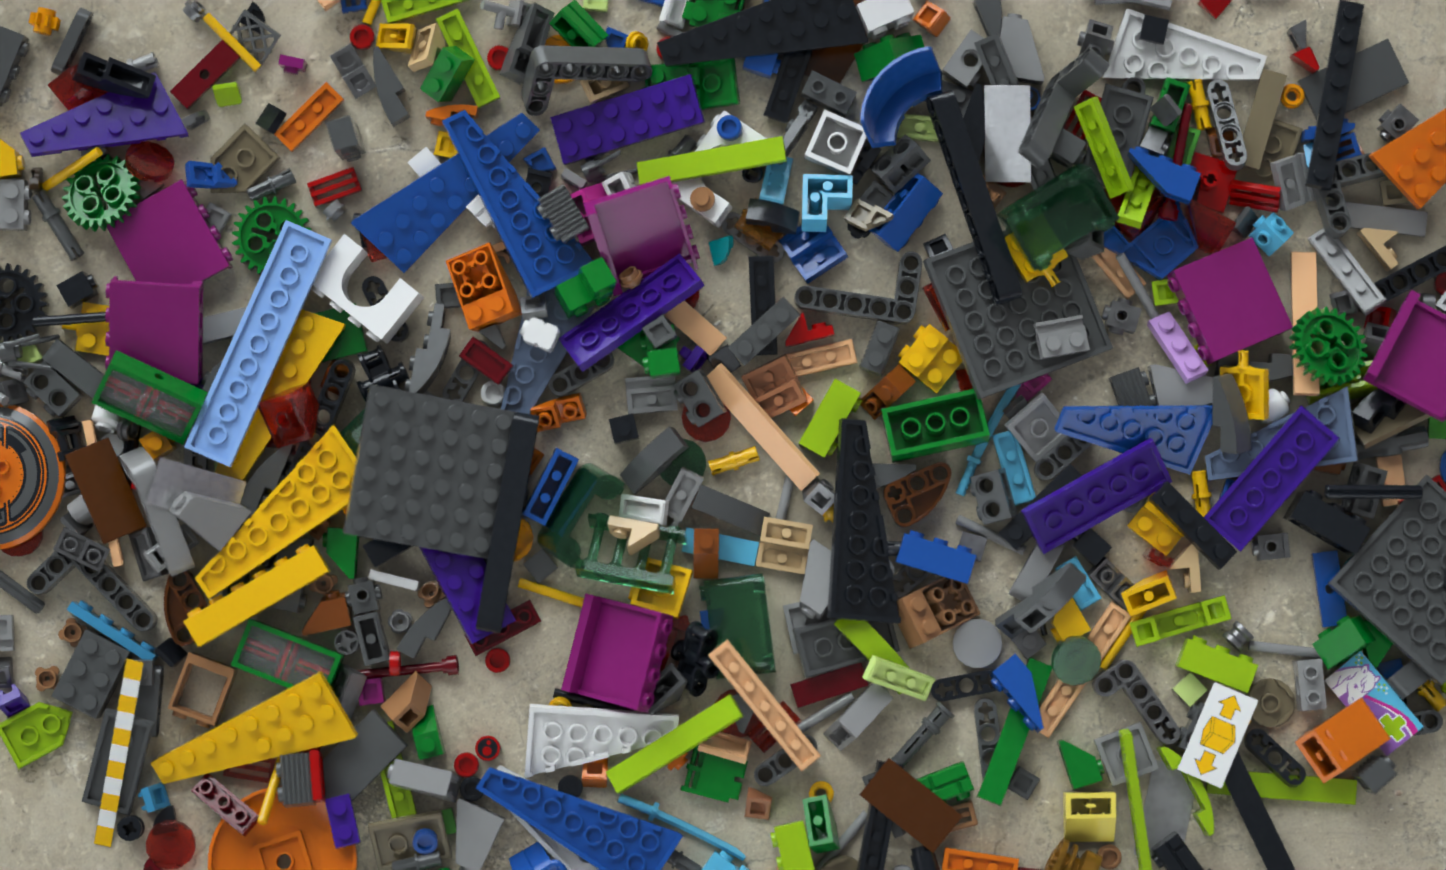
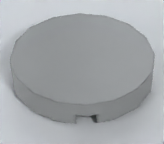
[952,619,1002,668]

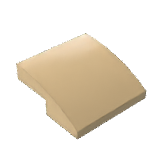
[755,517,813,575]

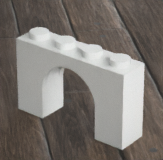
[672,110,767,228]
[311,234,424,344]

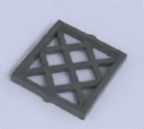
[230,9,281,68]

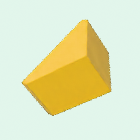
[376,24,417,54]

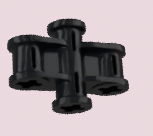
[357,344,410,402]
[671,621,720,697]

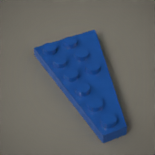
[1054,405,1213,475]

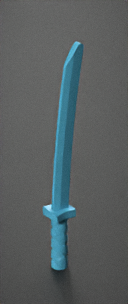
[955,384,1021,496]
[617,793,746,861]

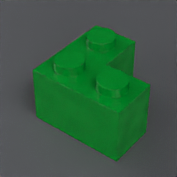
[854,32,924,82]
[554,257,616,319]
[640,324,681,379]

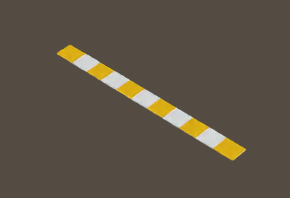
[94,659,144,847]

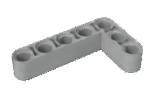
[119,446,195,577]

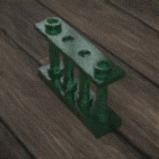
[575,513,687,594]

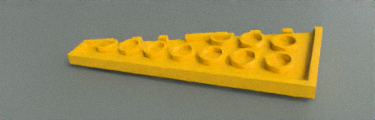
[214,309,346,481]
[195,425,356,599]
[151,671,358,784]

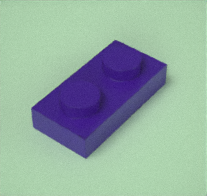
[325,794,361,849]

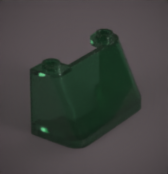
[997,164,1120,271]
[537,463,627,569]
[699,573,776,680]

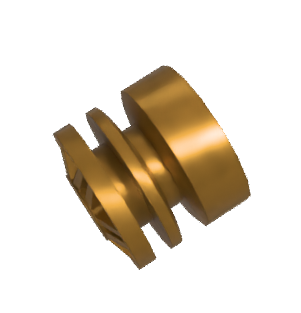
[1044,838,1102,870]

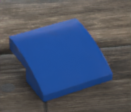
[778,225,848,284]

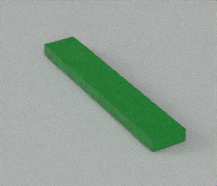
[977,658,1053,806]

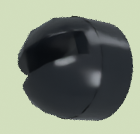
[742,167,764,183]

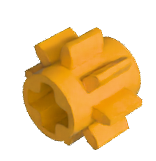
[28,7,61,36]

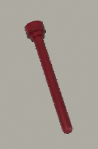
[1158,103,1193,221]
[357,655,459,679]

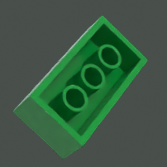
[881,389,990,463]

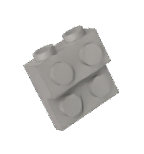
[0,179,32,231]

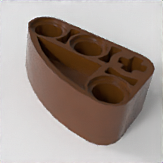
[883,462,952,527]
[164,570,210,646]

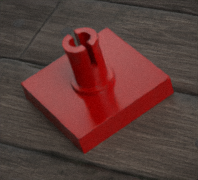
[1190,151,1237,214]

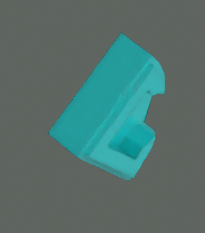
[708,235,734,266]

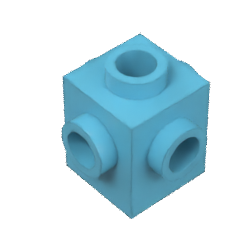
[1248,212,1294,256]

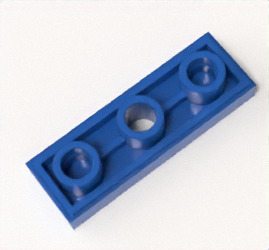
[1311,550,1347,627]

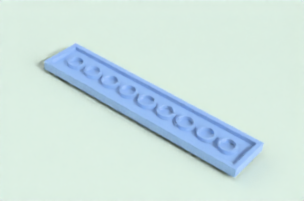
[184,220,332,468]

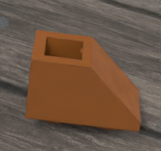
[860,363,916,420]

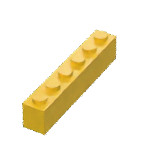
[183,544,331,647]

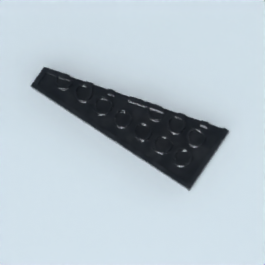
[657,0,868,67]
[827,418,901,624]

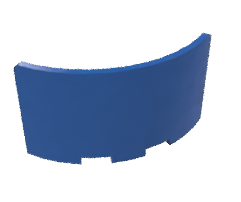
[860,46,943,148]

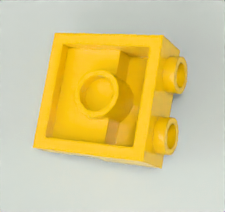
[897,324,962,394]
[1127,492,1184,557]
[628,556,693,619]

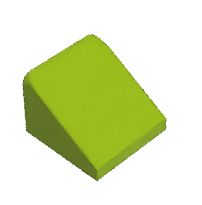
[212,82,242,107]

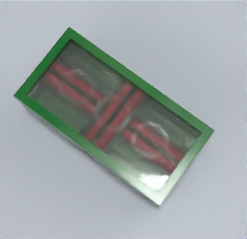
[91,350,208,445]
[231,619,345,688]

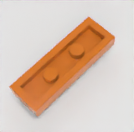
[274,82,345,152]
[941,847,1019,870]

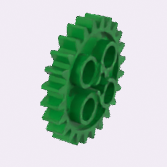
[62,154,141,232]
[232,196,312,275]
[1289,307,1368,387]

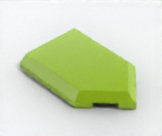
[0,702,73,769]

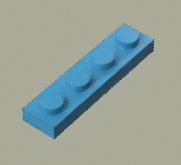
[67,600,158,662]

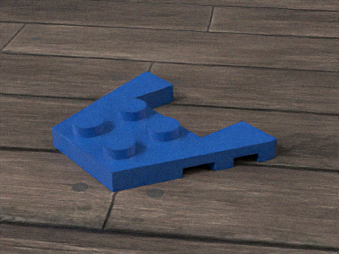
[1104,187,1199,280]

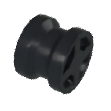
[117,815,145,841]

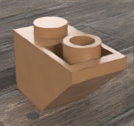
[381,671,432,733]

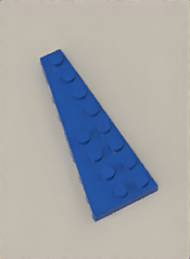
[442,110,594,299]
[350,112,540,273]
[476,767,683,870]

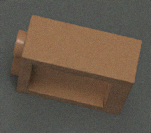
[168,652,239,728]

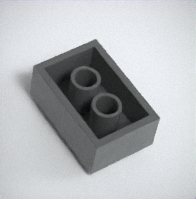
[52,629,133,719]

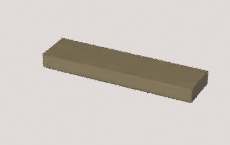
[1235,68,1287,171]

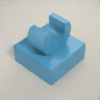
[137,782,170,813]

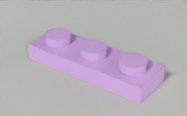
[1147,311,1208,384]

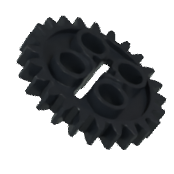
[0,263,49,342]

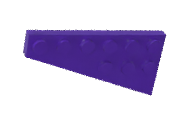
[20,72,189,157]

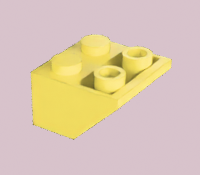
[1063,791,1116,842]

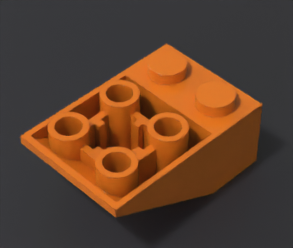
[446,242,522,332]
[1295,697,1391,784]

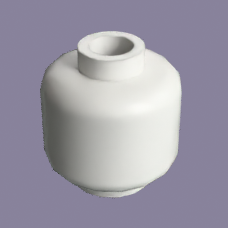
[1258,388,1291,425]
[91,405,123,433]

